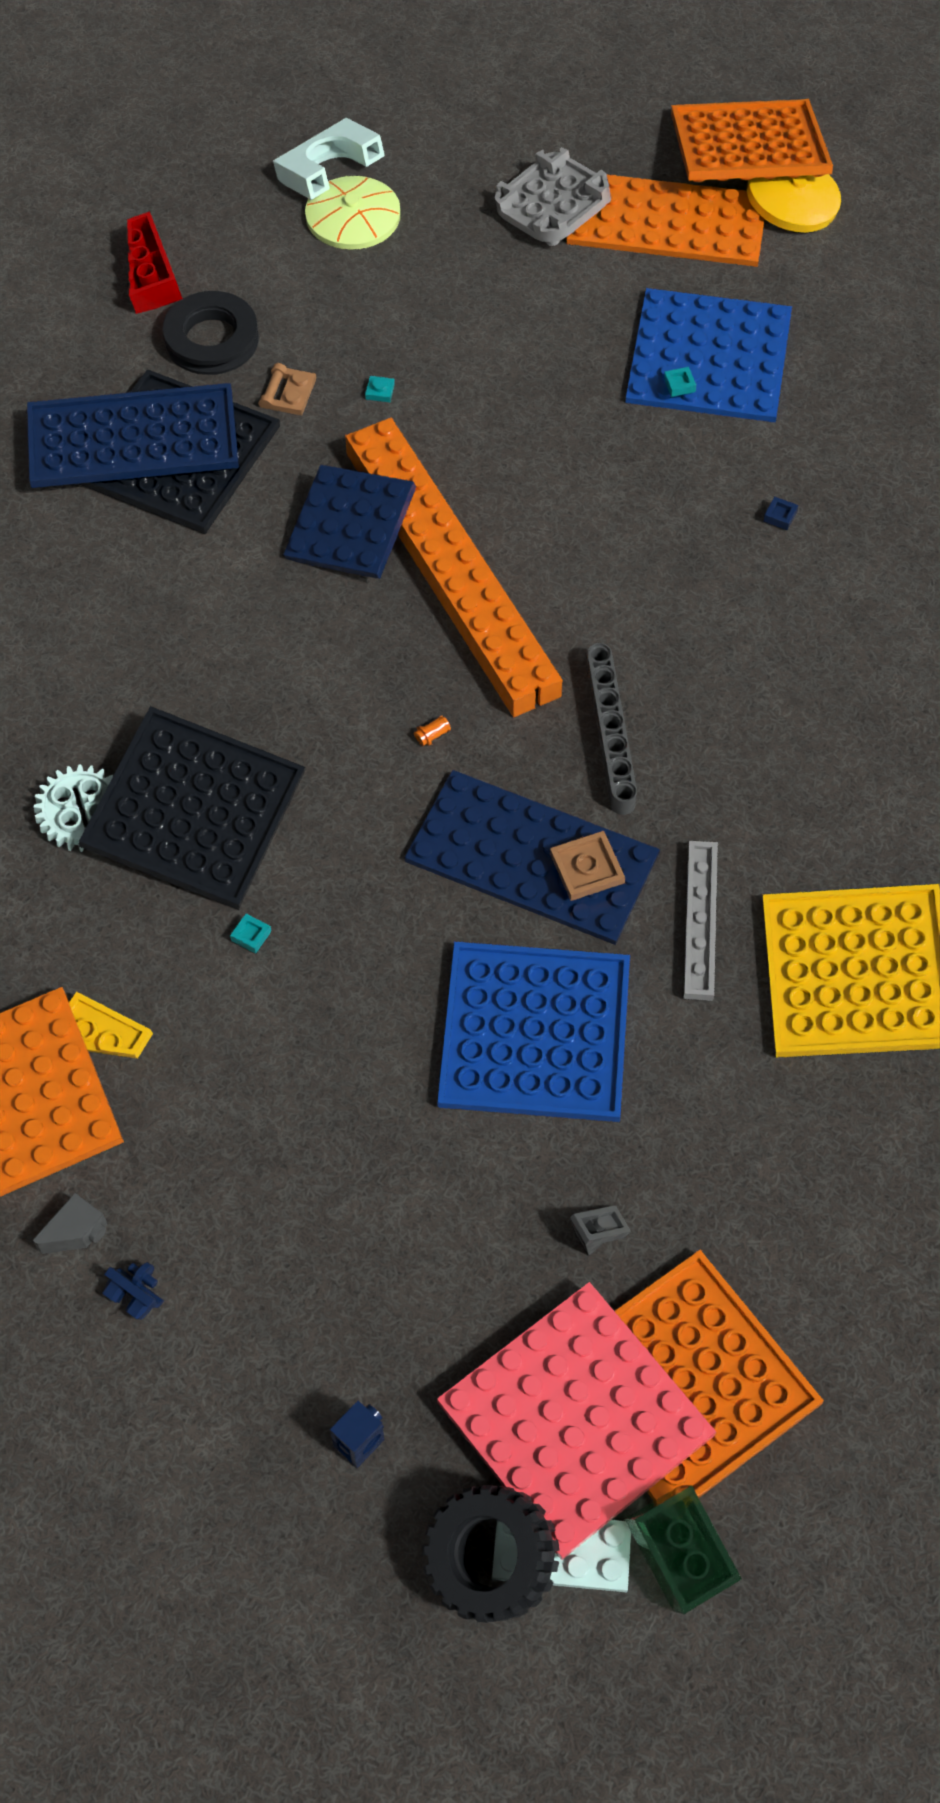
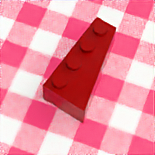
[127,211,183,314]

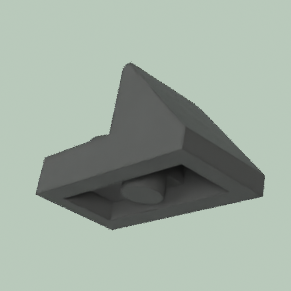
[570,1205,631,1255]

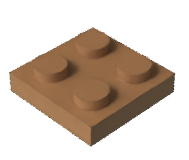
[550,831,625,901]

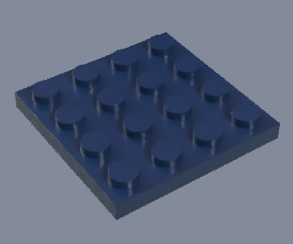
[284,465,416,579]

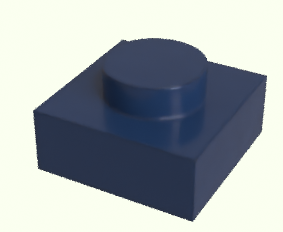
[763,496,799,530]

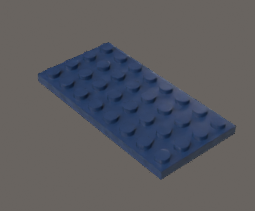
[27,383,239,488]
[405,770,660,945]

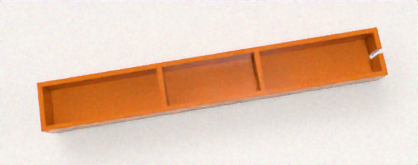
[345,417,563,718]

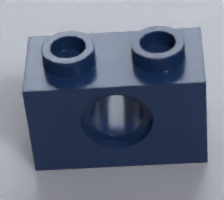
[330,1401,385,1468]

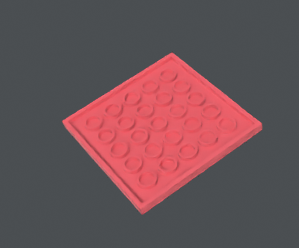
[437,1282,716,1560]

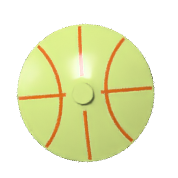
[305,176,400,249]

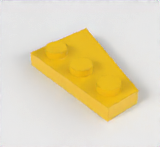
[69,992,153,1059]

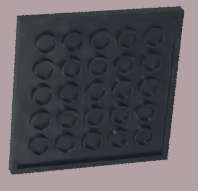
[79,369,280,534]
[79,706,305,910]

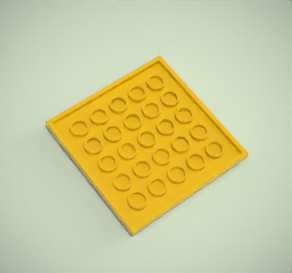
[763,884,940,1057]

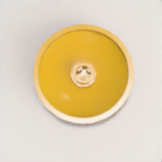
[747,174,841,232]

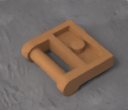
[258,363,316,416]

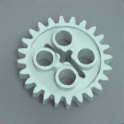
[34,764,113,852]

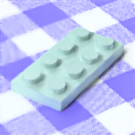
[492,1520,632,1592]

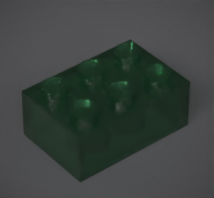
[625,1485,742,1614]

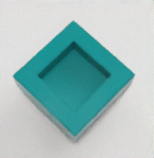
[664,367,696,397]
[365,376,395,403]
[230,914,271,954]

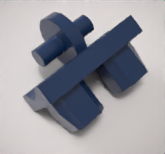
[102,1262,165,1320]

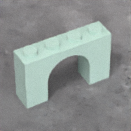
[273,118,385,200]

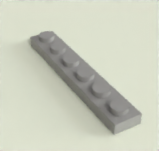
[683,841,718,1001]

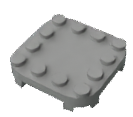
[495,147,611,246]

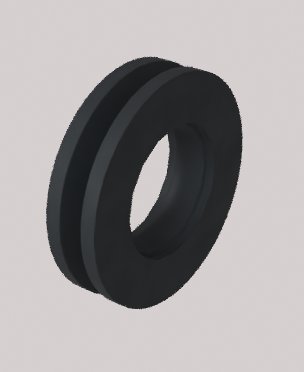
[163,291,259,375]

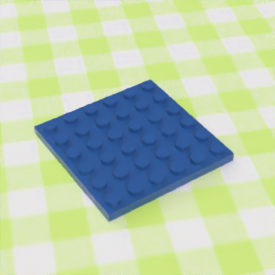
[625,288,792,422]
[437,942,630,1122]

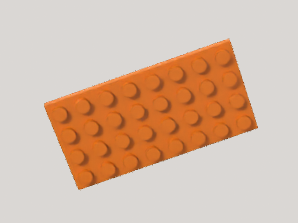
[567,175,765,267]

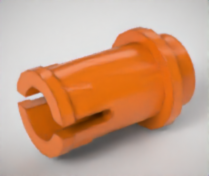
[414,715,451,747]

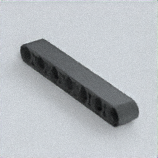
[586,643,637,815]

